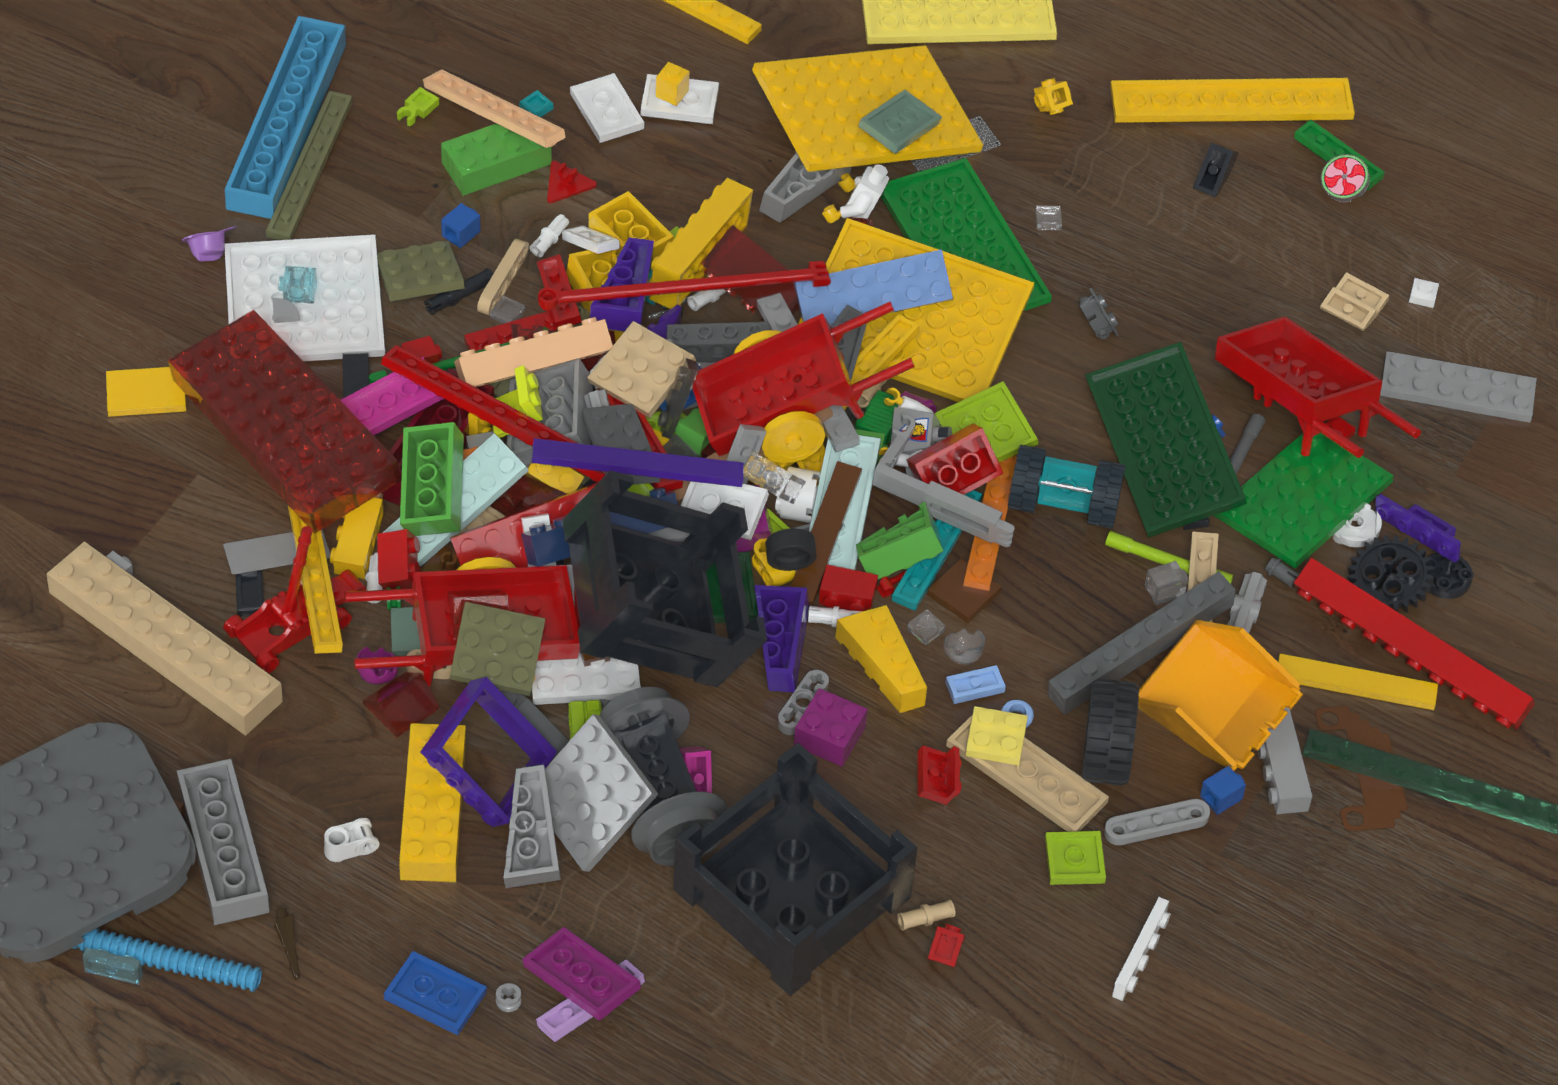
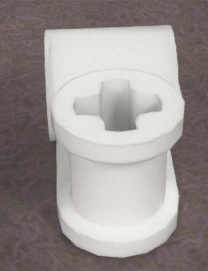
[324,818,380,862]

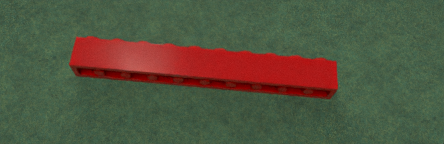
[1294,558,1535,730]

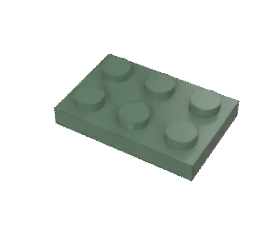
[858,90,942,154]

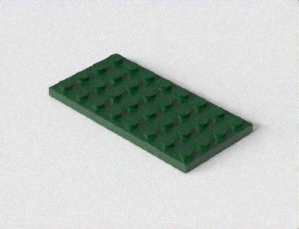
[1085,342,1247,538]

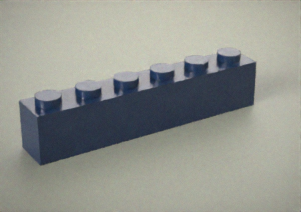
[521,488,678,567]

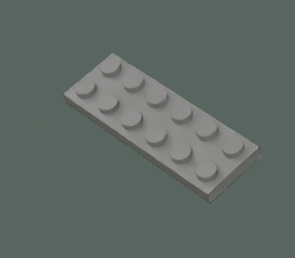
[1380,351,1537,423]

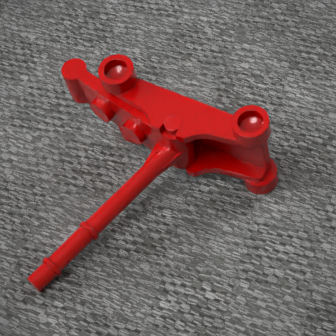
[223,526,366,674]

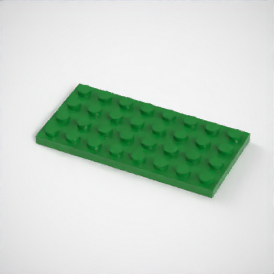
[880,158,1052,311]

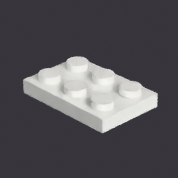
[570,73,644,143]
[641,74,719,124]
[681,481,769,540]

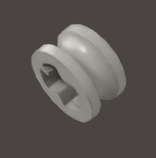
[496,983,521,1012]

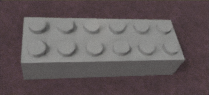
[177,759,270,925]

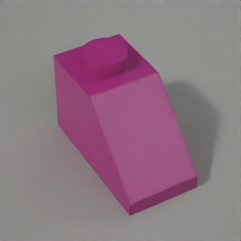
[680,746,712,793]

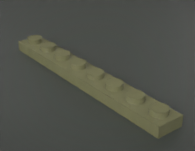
[266,91,353,240]

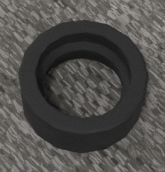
[765,528,817,571]

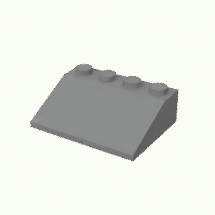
[507,358,592,459]

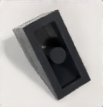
[1193,143,1239,197]

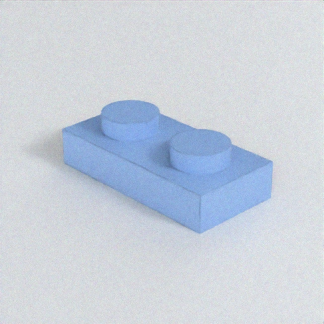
[945,665,1006,704]

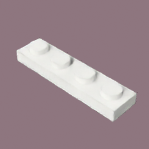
[1112,897,1171,1001]

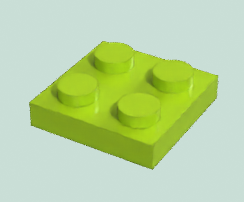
[1045,831,1106,885]

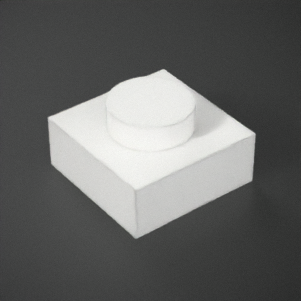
[1409,278,1439,308]

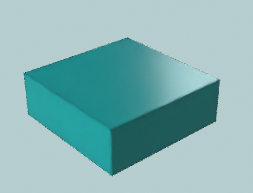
[519,90,553,117]

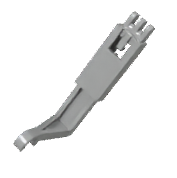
[872,414,1015,547]

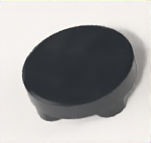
[1428,553,1474,599]

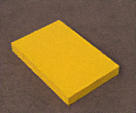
[106,366,186,417]

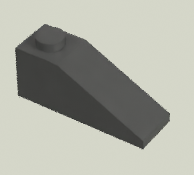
[490,690,569,762]

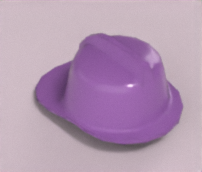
[182,226,236,262]

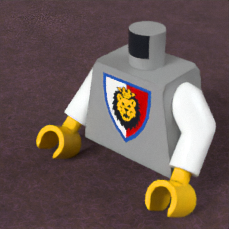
[879,388,952,468]

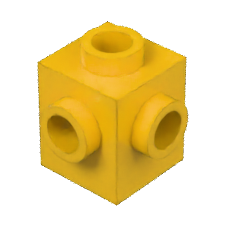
[1034,78,1073,115]

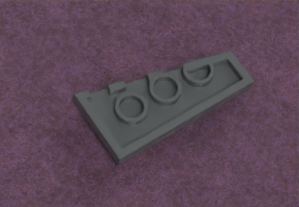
[831,305,867,381]

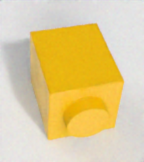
[656,62,689,106]

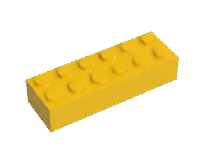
[649,178,753,309]
[399,723,466,882]

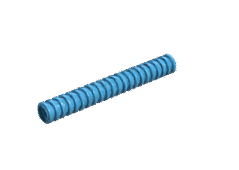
[72,928,262,992]

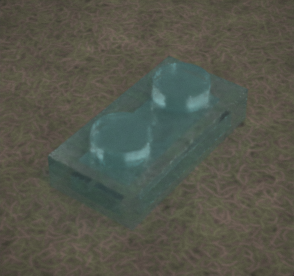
[82,948,143,985]

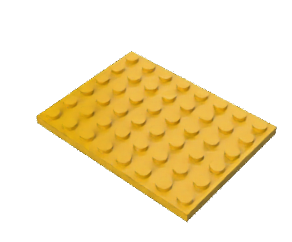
[752,45,983,172]
[798,218,1034,402]

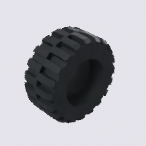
[1082,678,1139,786]

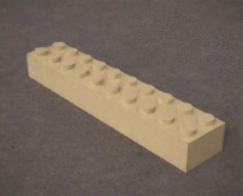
[47,541,283,736]

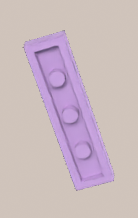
[536,959,645,1042]

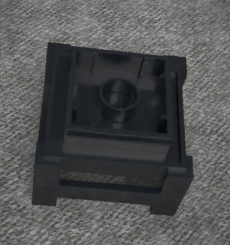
[562,470,767,688]
[673,743,917,996]

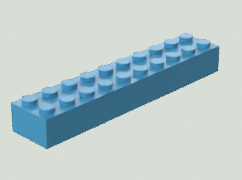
[225,16,346,219]

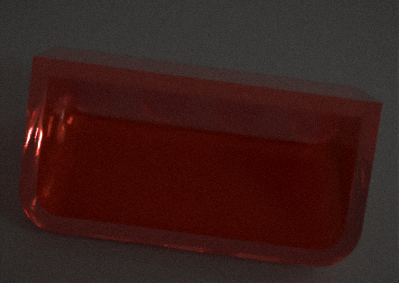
[701,225,799,322]

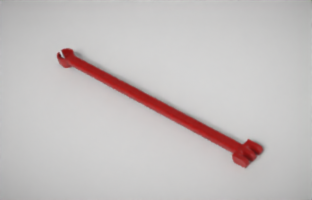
[538,261,831,311]

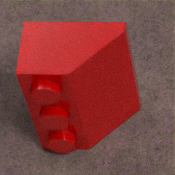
[906,423,1003,495]

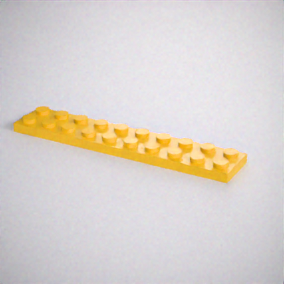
[1110,78,1355,123]

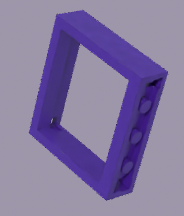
[420,677,557,827]

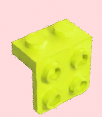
[493,365,543,438]

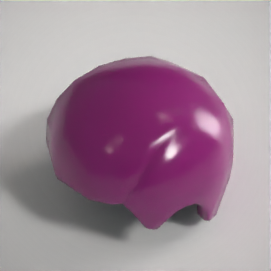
[357,647,398,685]

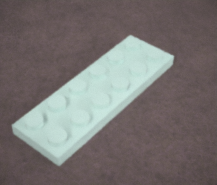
[383,433,529,567]
[809,435,881,570]

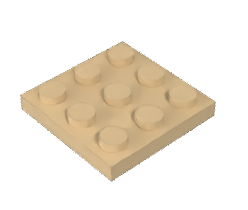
[587,321,696,418]

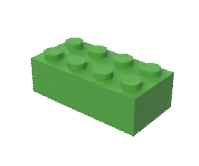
[441,112,552,196]
[400,422,464,536]

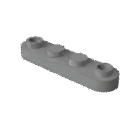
[1104,799,1210,845]

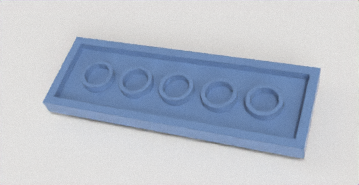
[794,250,953,326]

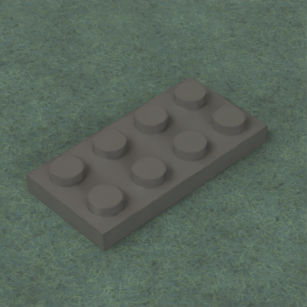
[582,404,660,485]

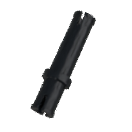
[424,268,493,315]

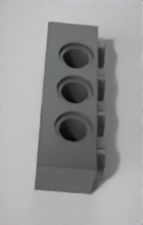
[667,322,770,362]

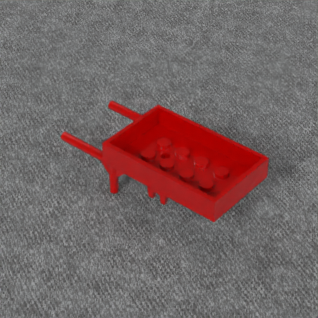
[1214,316,1421,458]

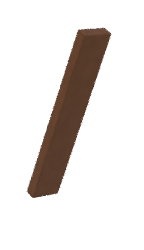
[791,461,862,606]

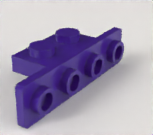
[1375,494,1461,562]

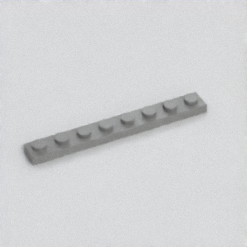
[757,293,860,452]

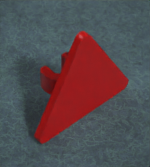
[547,161,597,203]

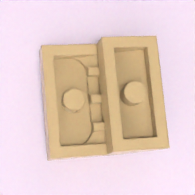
[1320,272,1389,331]

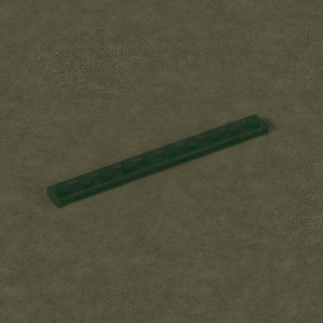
[1302,729,1558,835]

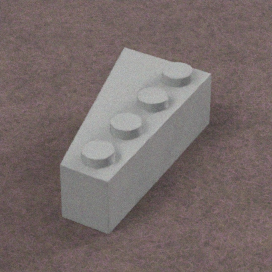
[759,152,852,223]
[503,765,561,888]

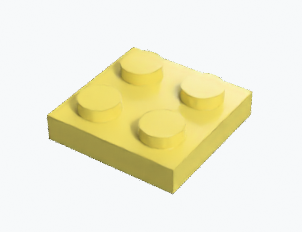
[965,706,1028,766]

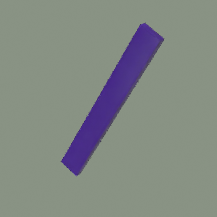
[532,438,744,487]

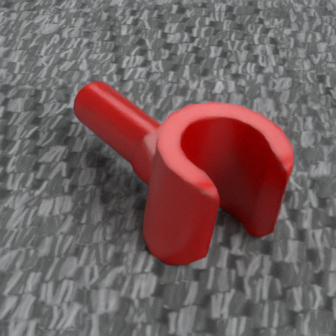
[877,571,906,598]

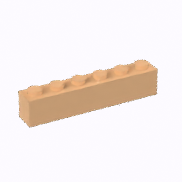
[454,317,613,388]

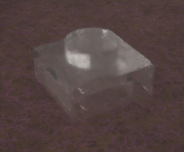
[907,609,945,646]

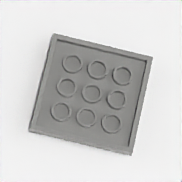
[545,714,658,872]

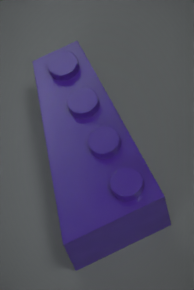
[755,585,809,692]

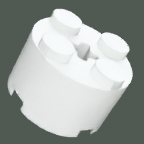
[775,467,820,523]

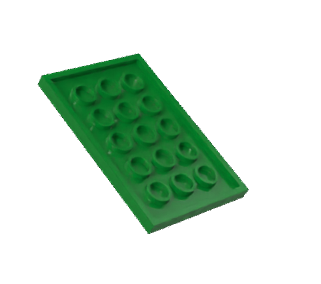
[1214,433,1394,569]

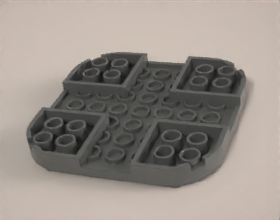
[0,722,196,962]

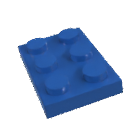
[384,951,487,1035]

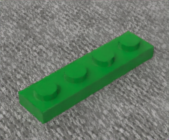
[1294,120,1385,191]

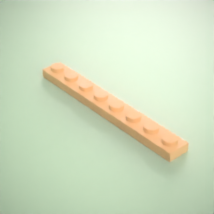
[423,69,566,148]

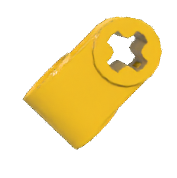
[752,538,796,586]

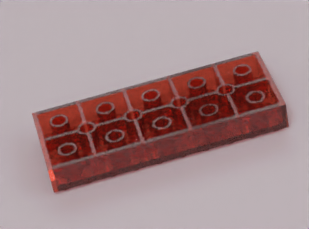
[168,310,402,534]

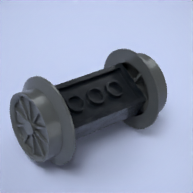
[600,687,727,866]

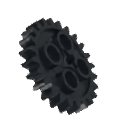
[1348,535,1434,613]

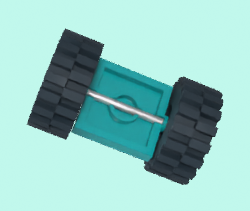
[1008,444,1125,529]

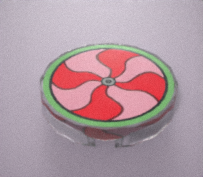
[1320,154,1370,202]

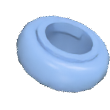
[1001,700,1034,728]

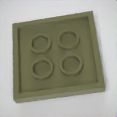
[377,241,465,301]
[449,602,545,696]

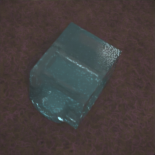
[278,266,317,304]

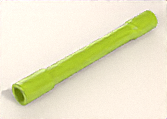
[1105,531,1233,584]

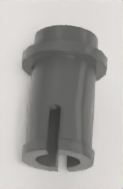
[1265,557,1300,588]

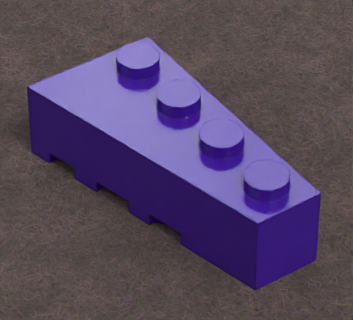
[590,237,654,332]

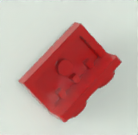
[918,745,962,805]

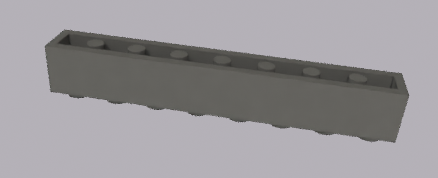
[1048,571,1236,715]

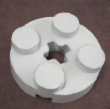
[1333,503,1382,547]

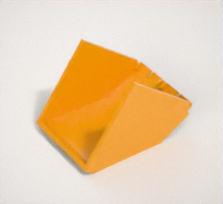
[1138,620,1303,771]

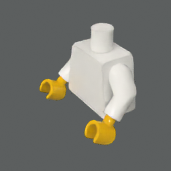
[822,164,889,224]

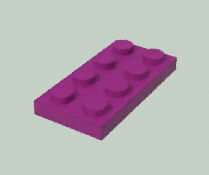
[522,927,641,1021]

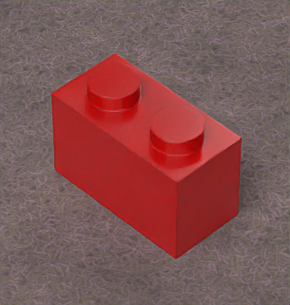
[377,529,421,590]
[818,564,878,612]

